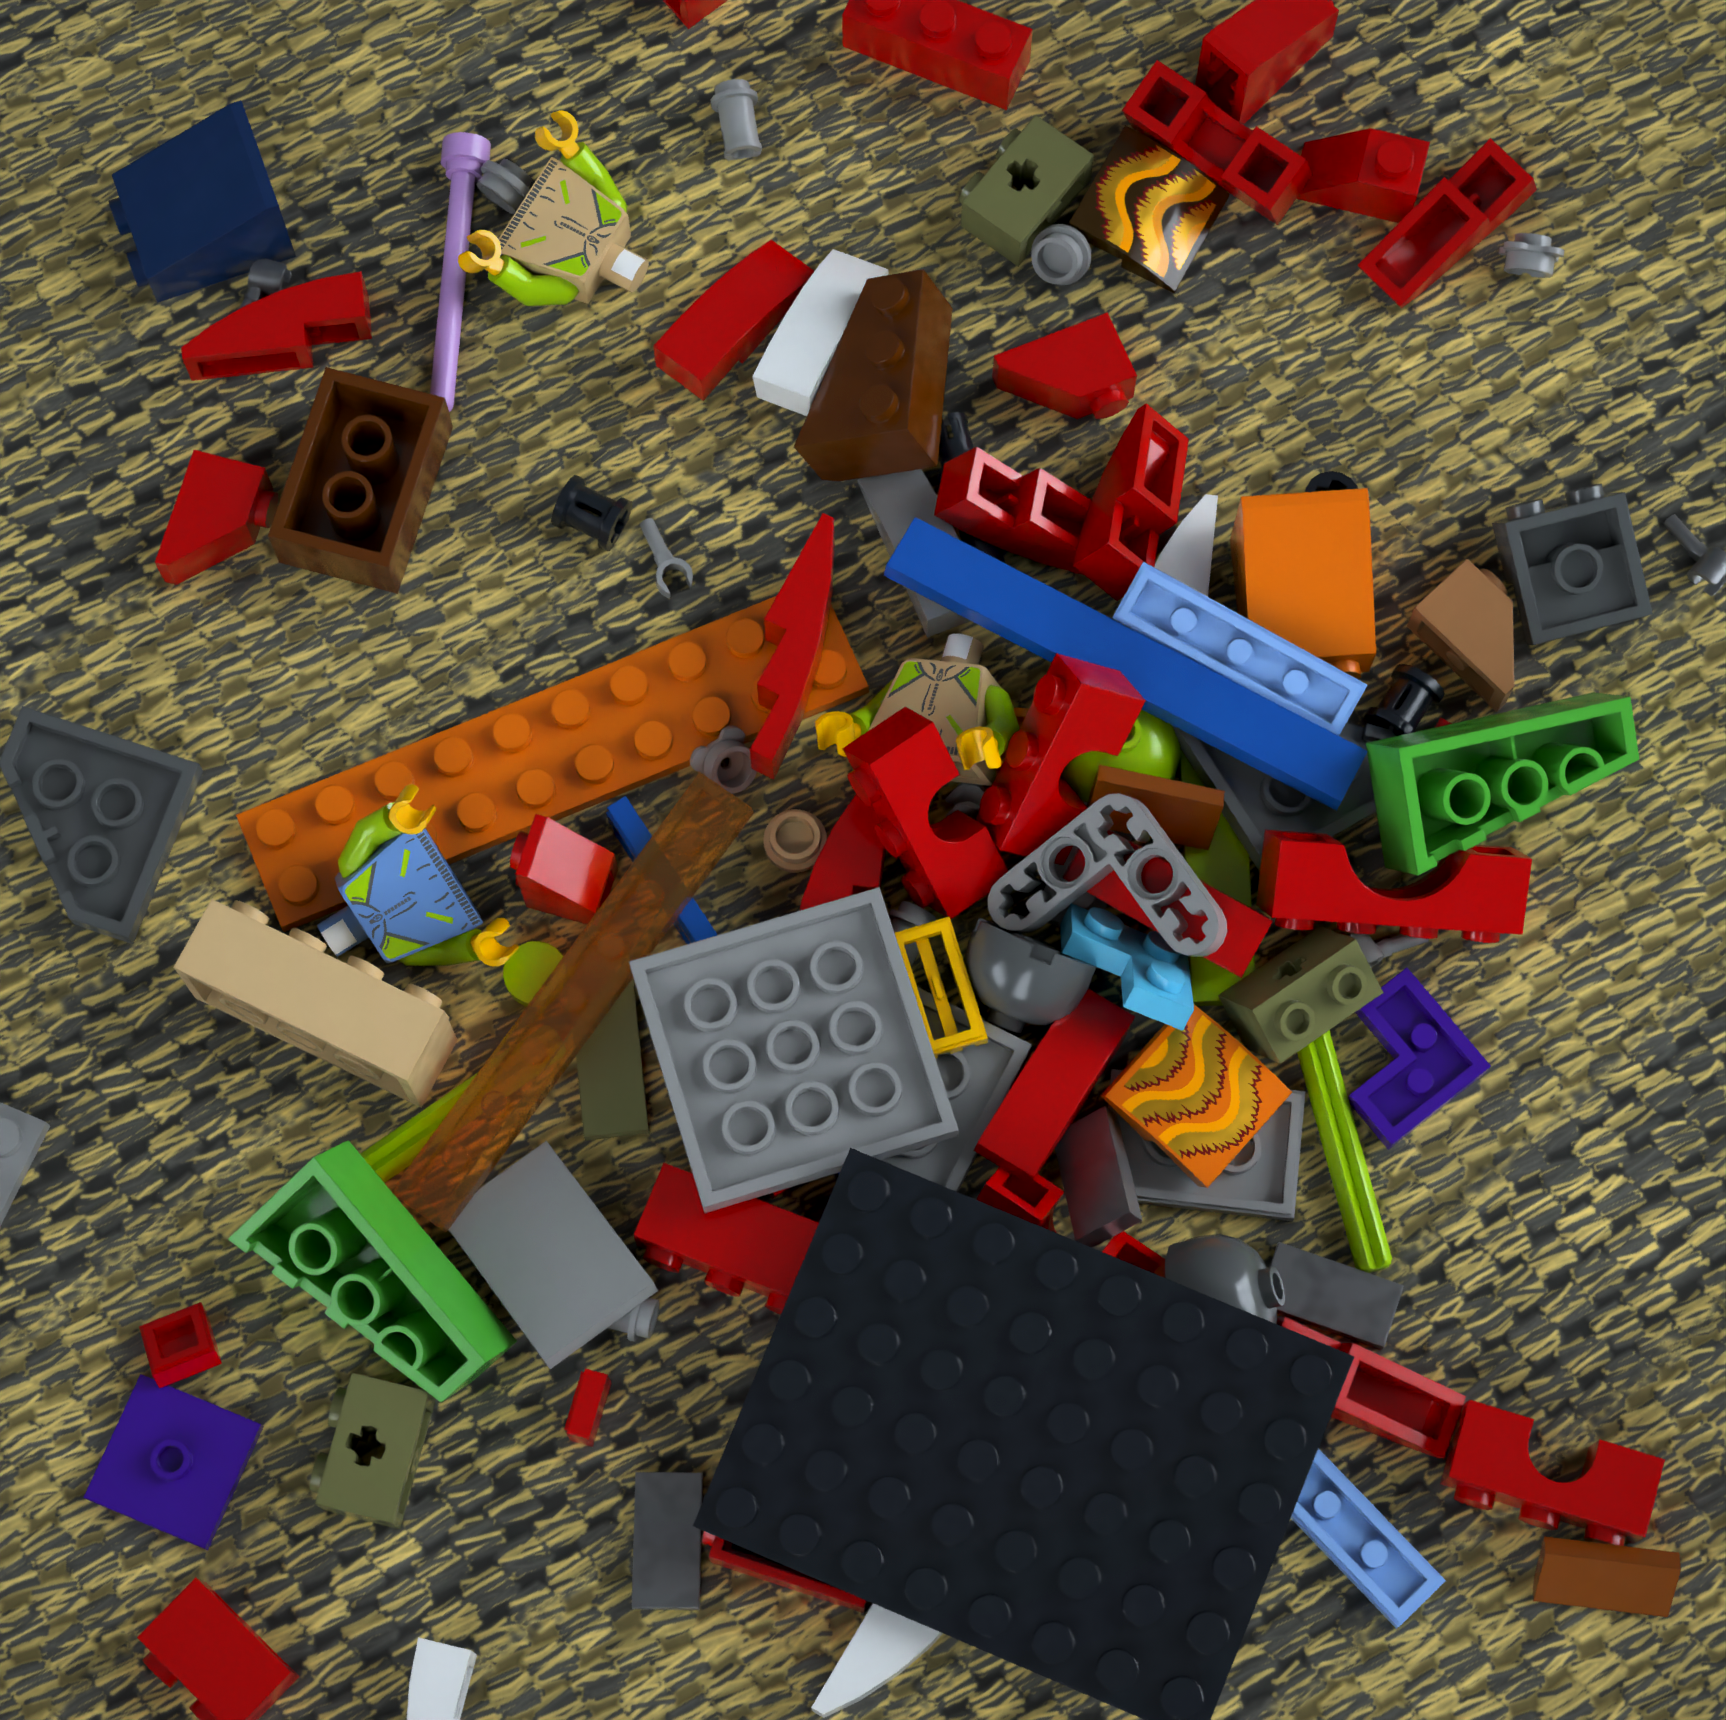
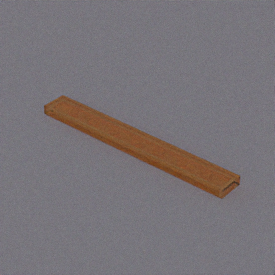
[391,772,754,1233]

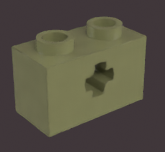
[959,115,1094,267]
[1218,926,1383,1064]
[310,1373,436,1529]

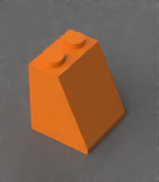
[1230,488,1376,679]

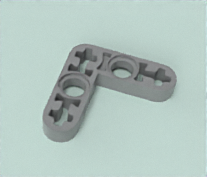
[988,793,1227,957]

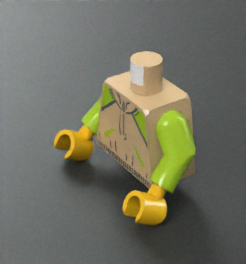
[458,110,649,306]
[815,634,1020,786]

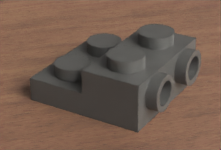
[1492,483,1653,645]

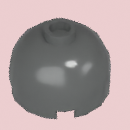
[964,918,1097,1034]
[1165,1234,1285,1324]

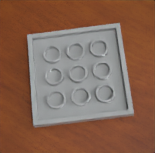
[629,887,959,1213]

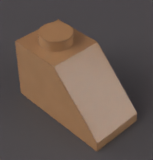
[1407,559,1515,712]

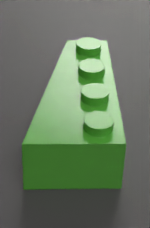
[1366,692,1639,876]
[228,1140,517,1403]

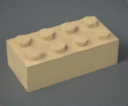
[173,899,458,1108]

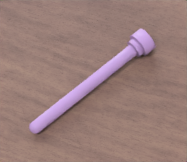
[430,132,491,412]

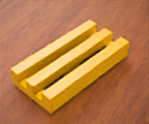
[895,916,988,1059]

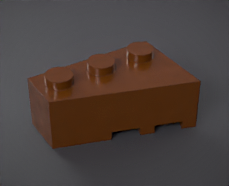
[794,269,953,481]

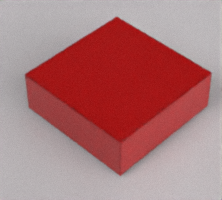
[139,1302,222,1389]
[564,1368,612,1447]

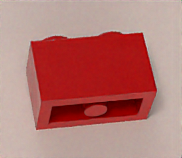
[137,1577,300,1720]

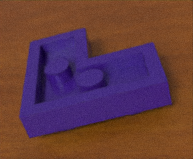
[1348,967,1491,1150]

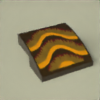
[1069,125,1230,294]

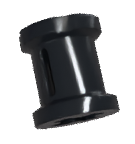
[551,475,632,551]
[1363,664,1445,736]

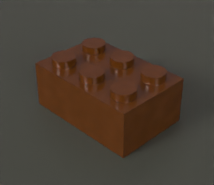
[268,367,453,594]

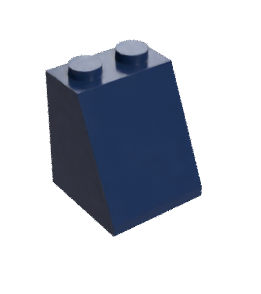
[108,100,296,303]

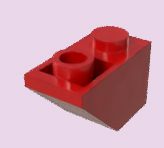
[510,814,618,928]

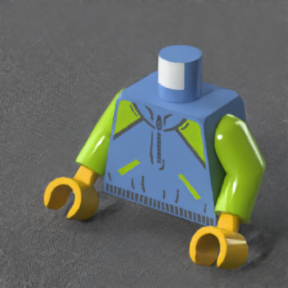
[317,784,519,967]

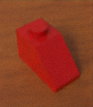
[1297,128,1430,223]
[992,312,1137,419]
[155,450,279,585]

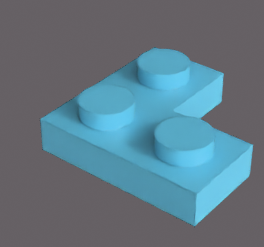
[1060,903,1194,1031]

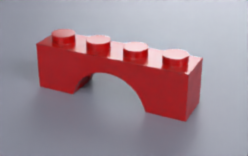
[1256,829,1532,943]

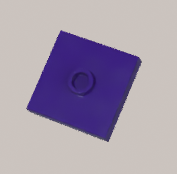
[83,1374,264,1550]

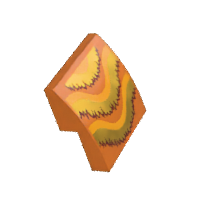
[1100,1005,1292,1188]

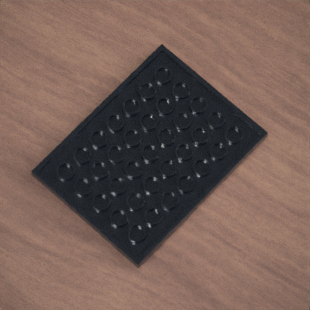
[693,1148,1355,1720]

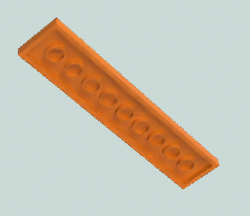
[236,596,869,932]

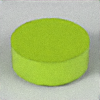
[503,941,569,1008]

